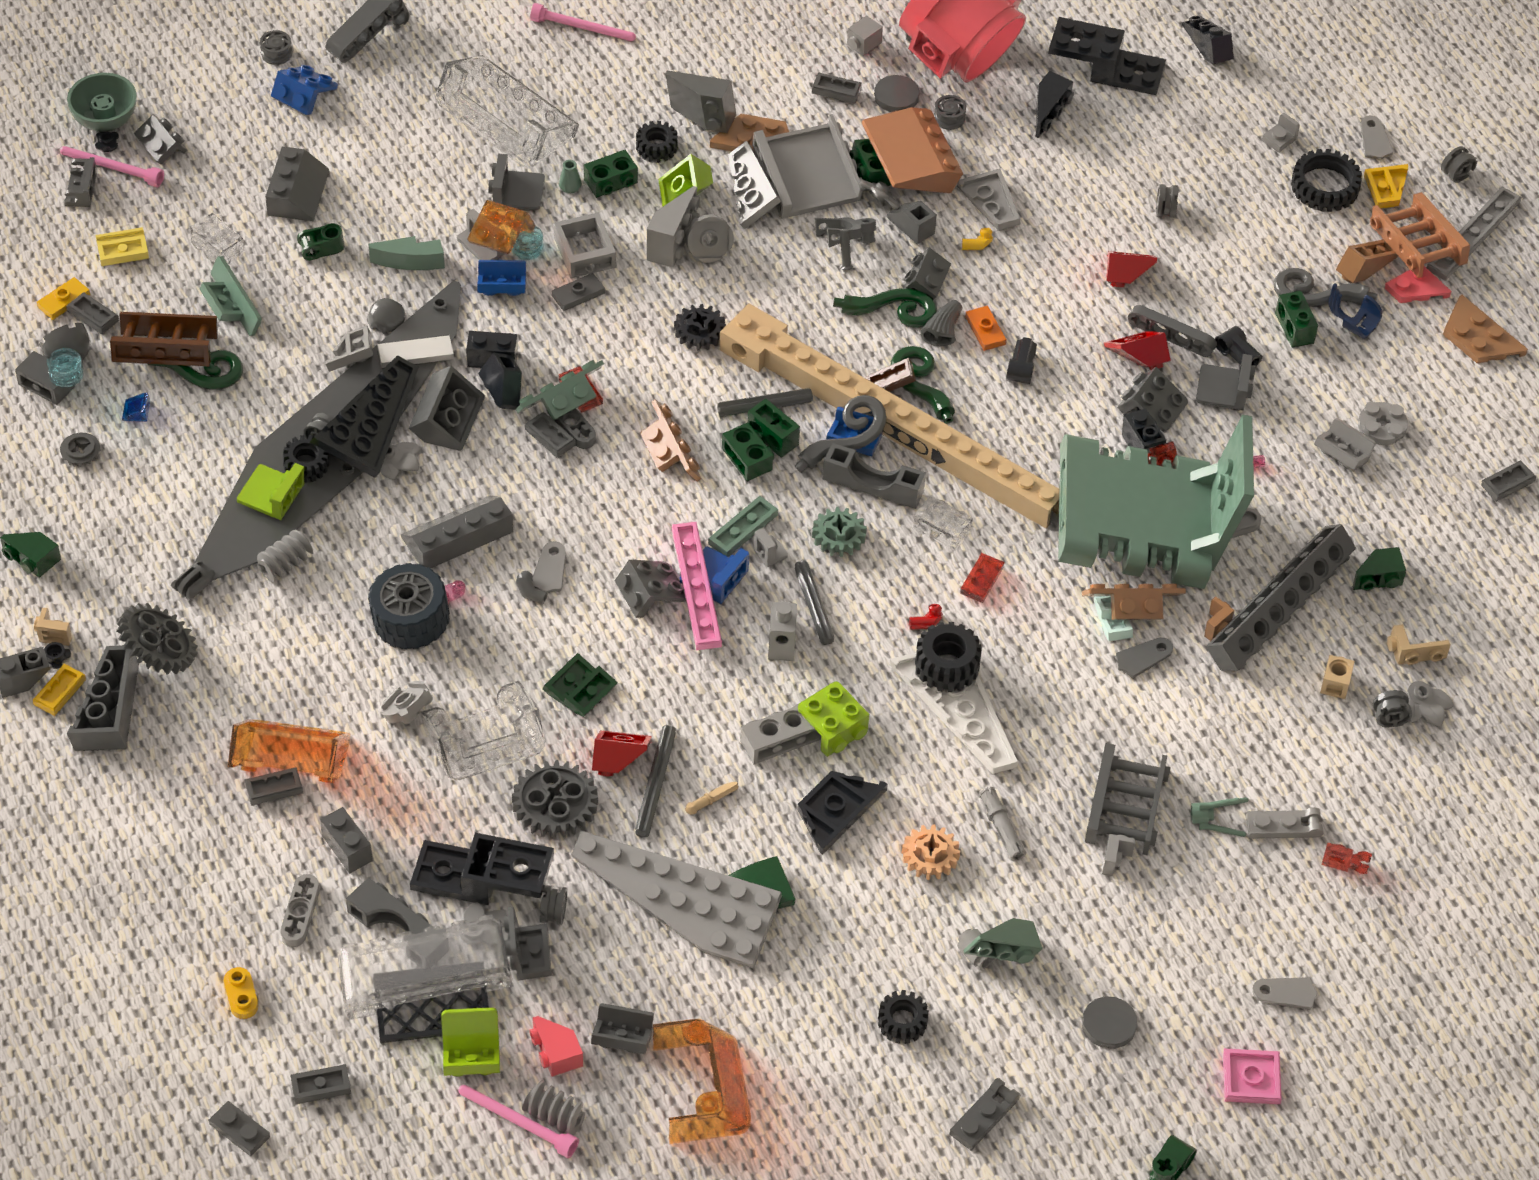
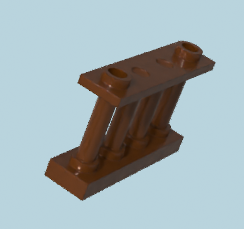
[110,312,218,367]

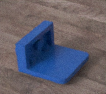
[271,65,338,115]

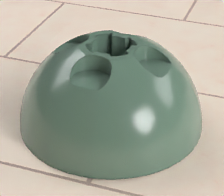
[67,73,137,132]

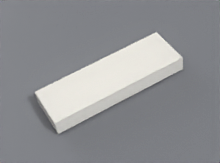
[377,336,454,368]

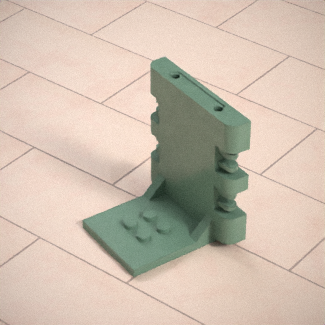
[1058,415,1254,589]

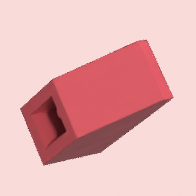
[529,1016,583,1077]

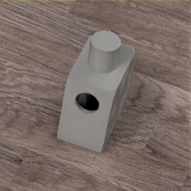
[768,601,797,661]

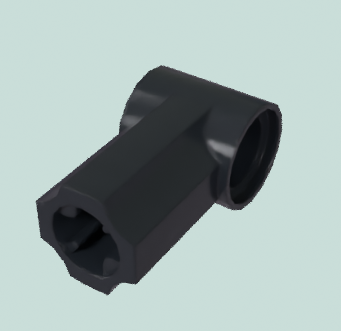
[1215,326,1263,367]
[1006,337,1037,384]

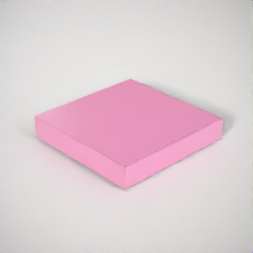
[1223,1048,1282,1104]

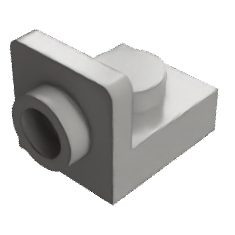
[1262,113,1300,153]
[754,528,788,567]
[1102,834,1136,876]

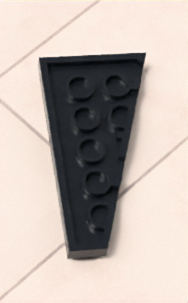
[310,355,419,478]

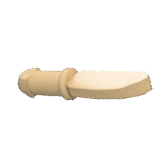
[685,782,739,815]

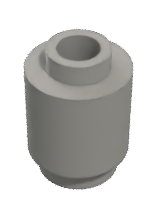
[957,929,995,969]

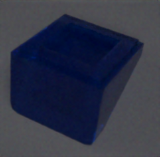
[122,392,150,422]

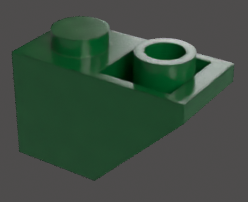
[0,532,61,578]
[1352,547,1406,591]

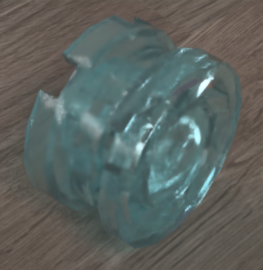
[510,224,544,260]
[47,348,84,387]

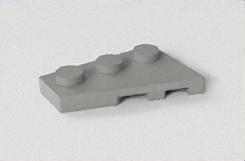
[957,168,1021,231]

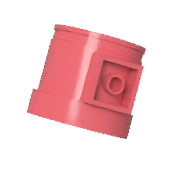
[899,0,1026,82]

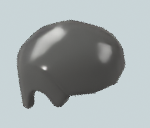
[367,298,406,333]

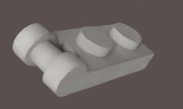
[1246,807,1324,839]

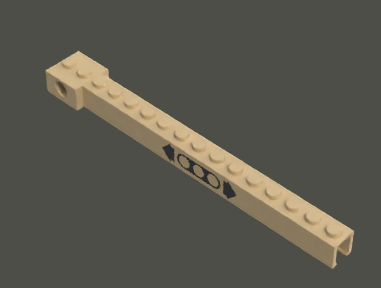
[720,303,1059,529]

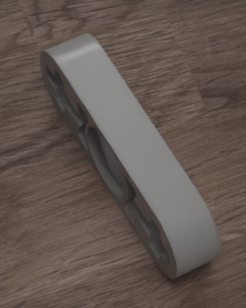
[281,874,320,947]

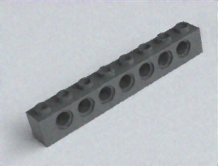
[1206,524,1356,671]

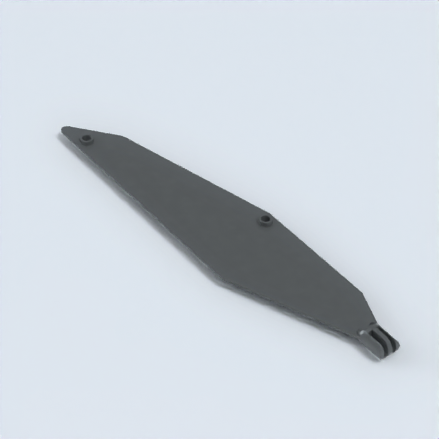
[171,281,461,601]

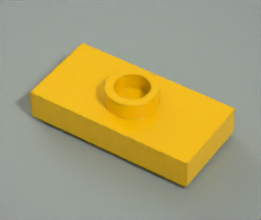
[37,277,90,320]
[33,664,86,716]

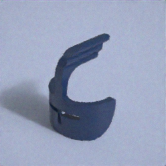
[1329,283,1382,339]

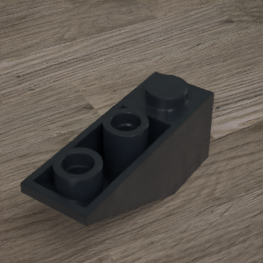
[1181,16,1234,64]
[1035,71,1074,138]

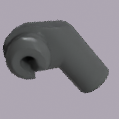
[516,571,548,604]

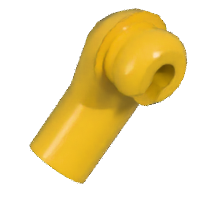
[962,228,993,250]

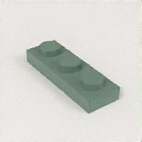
[708,496,778,557]

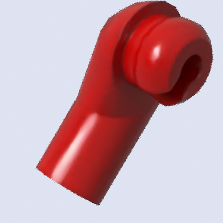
[909,604,943,630]

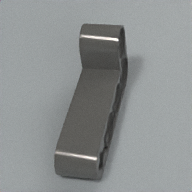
[325,0,410,63]

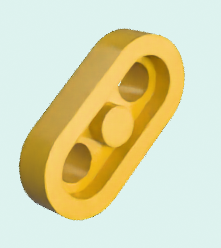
[224,967,258,1019]

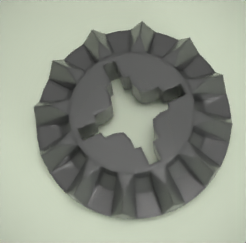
[60,432,101,467]

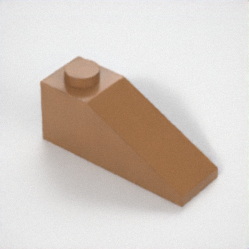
[1336,239,1398,283]

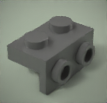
[134,114,188,164]
[903,247,951,300]
[591,1003,654,1054]

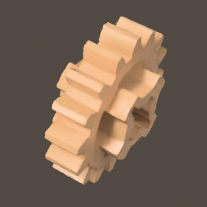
[901,824,960,880]

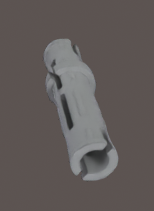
[979,787,1026,861]

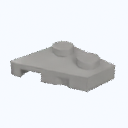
[325,325,373,372]

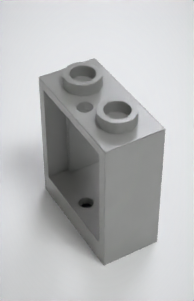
[554,212,616,278]

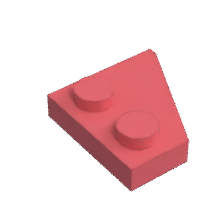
[1384,266,1452,303]

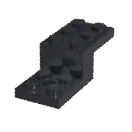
[1048,17,1166,96]
[410,832,554,906]

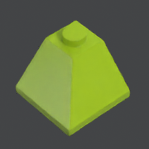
[658,154,713,206]

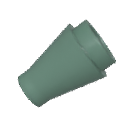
[558,160,582,193]

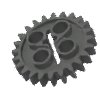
[116,603,198,675]
[512,760,598,839]

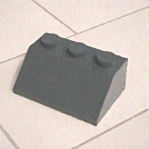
[265,146,329,222]
[408,366,485,451]

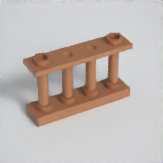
[1370,192,1470,278]

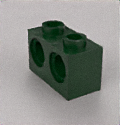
[849,138,891,189]
[584,149,638,198]
[1275,291,1318,348]
[748,398,800,458]
[722,422,774,482]

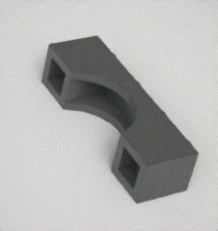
[823,443,926,509]
[346,877,450,969]

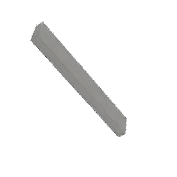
[1426,186,1522,281]

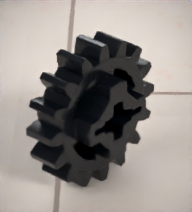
[674,304,726,351]

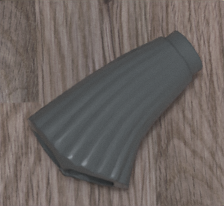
[920,300,963,346]

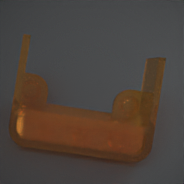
[228,719,351,783]
[653,1019,751,1144]

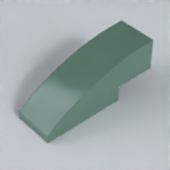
[368,236,445,270]

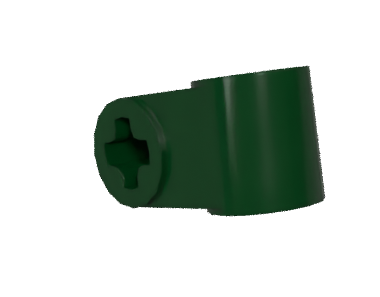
[297,223,345,261]
[1149,1135,1197,1180]

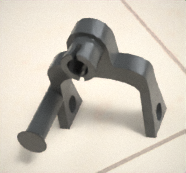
[814,217,877,270]

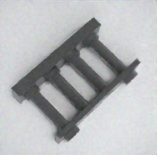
[1085,743,1171,855]

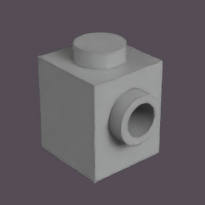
[847,15,883,56]

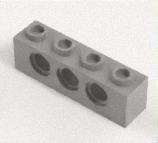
[740,704,822,765]

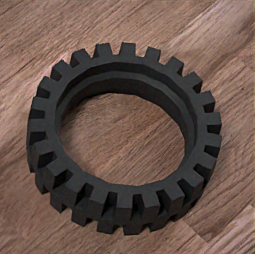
[1291,149,1362,212]

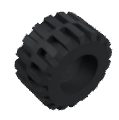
[915,622,982,692]

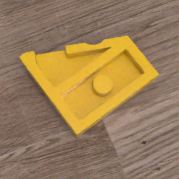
[1364,164,1409,208]

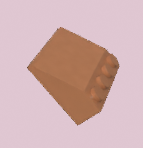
[862,107,963,193]

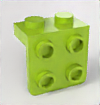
[798,681,870,757]
[441,1008,500,1077]

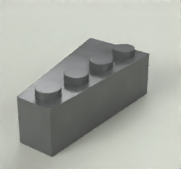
[67,645,139,751]

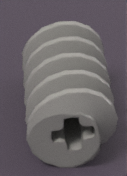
[257,530,314,583]
[522,1080,585,1136]

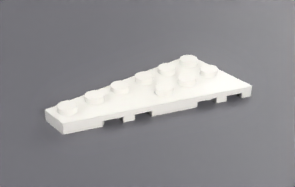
[889,652,1018,774]

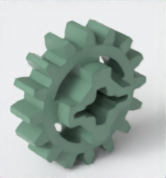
[812,507,867,557]

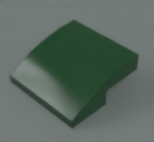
[542,653,618,717]
[728,856,796,909]

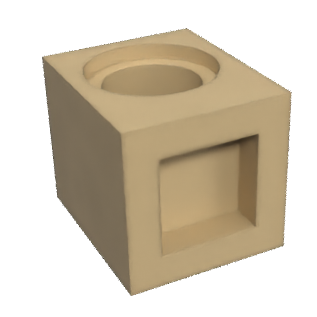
[1320,655,1355,699]

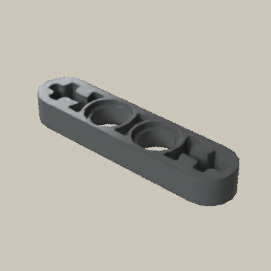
[1128,305,1217,357]

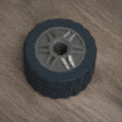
[368,563,450,650]

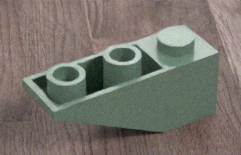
[963,918,1043,964]

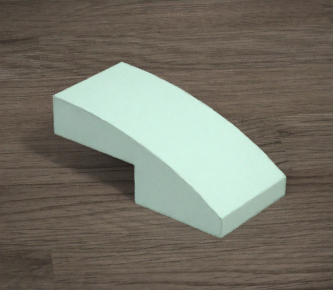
[1094,596,1133,641]

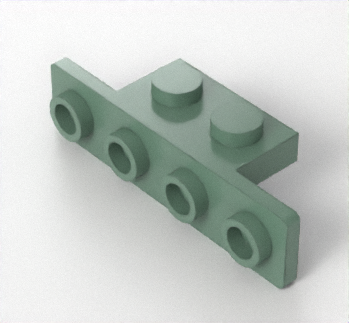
[199,256,262,336]
[516,360,604,420]

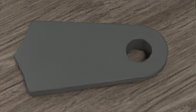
[1116,637,1173,678]

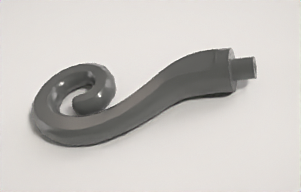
[1273,268,1378,307]
[795,395,887,473]

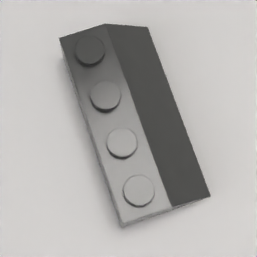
[401,496,514,568]

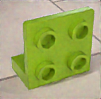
[237,463,304,520]

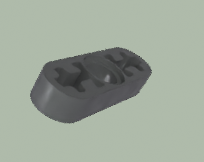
[546,409,596,449]

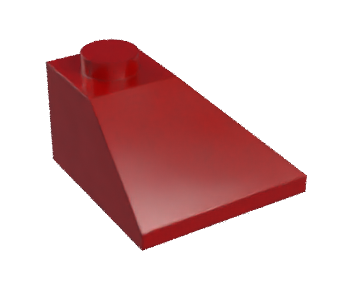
[1106,251,1157,287]
[1104,331,1171,370]
[592,730,652,776]

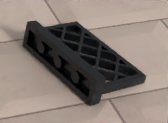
[373,963,489,1043]

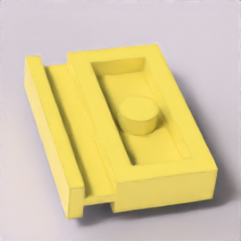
[96,227,149,266]

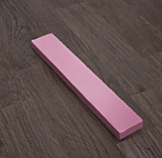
[672,522,722,651]

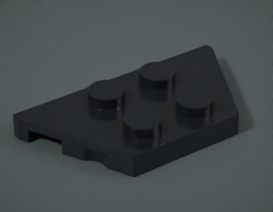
[797,771,888,855]

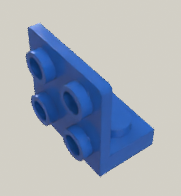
[680,546,749,604]

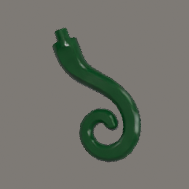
[833,288,937,328]
[890,346,955,424]
[148,350,243,390]

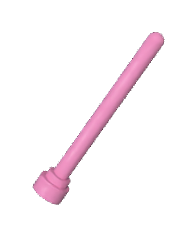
[530,3,636,41]
[60,146,164,188]
[459,1085,579,1159]

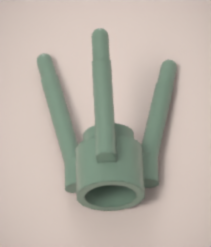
[1191,797,1249,837]

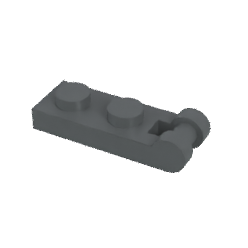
[949,1078,1021,1151]

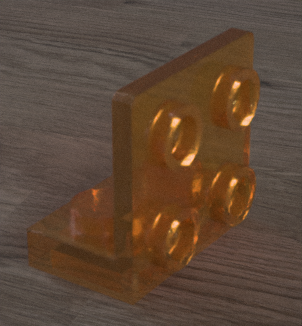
[467,200,536,254]

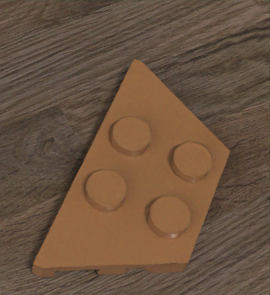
[710,114,789,152]
[1443,294,1528,363]

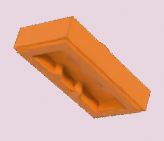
[965,305,1007,351]

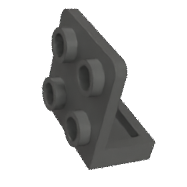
[488,153,545,211]
[1196,354,1256,411]
[1117,367,1188,432]
[614,560,686,618]
[504,907,552,980]

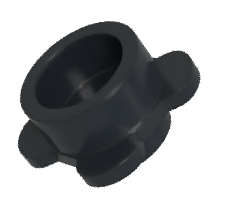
[95,132,119,152]
[44,642,71,669]

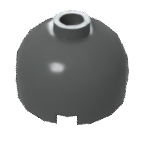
[39,322,91,368]

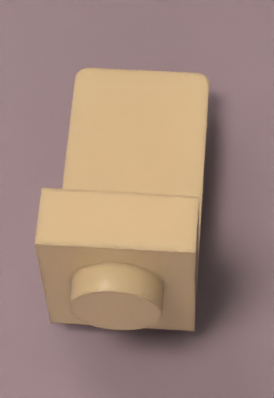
[1387,624,1451,665]

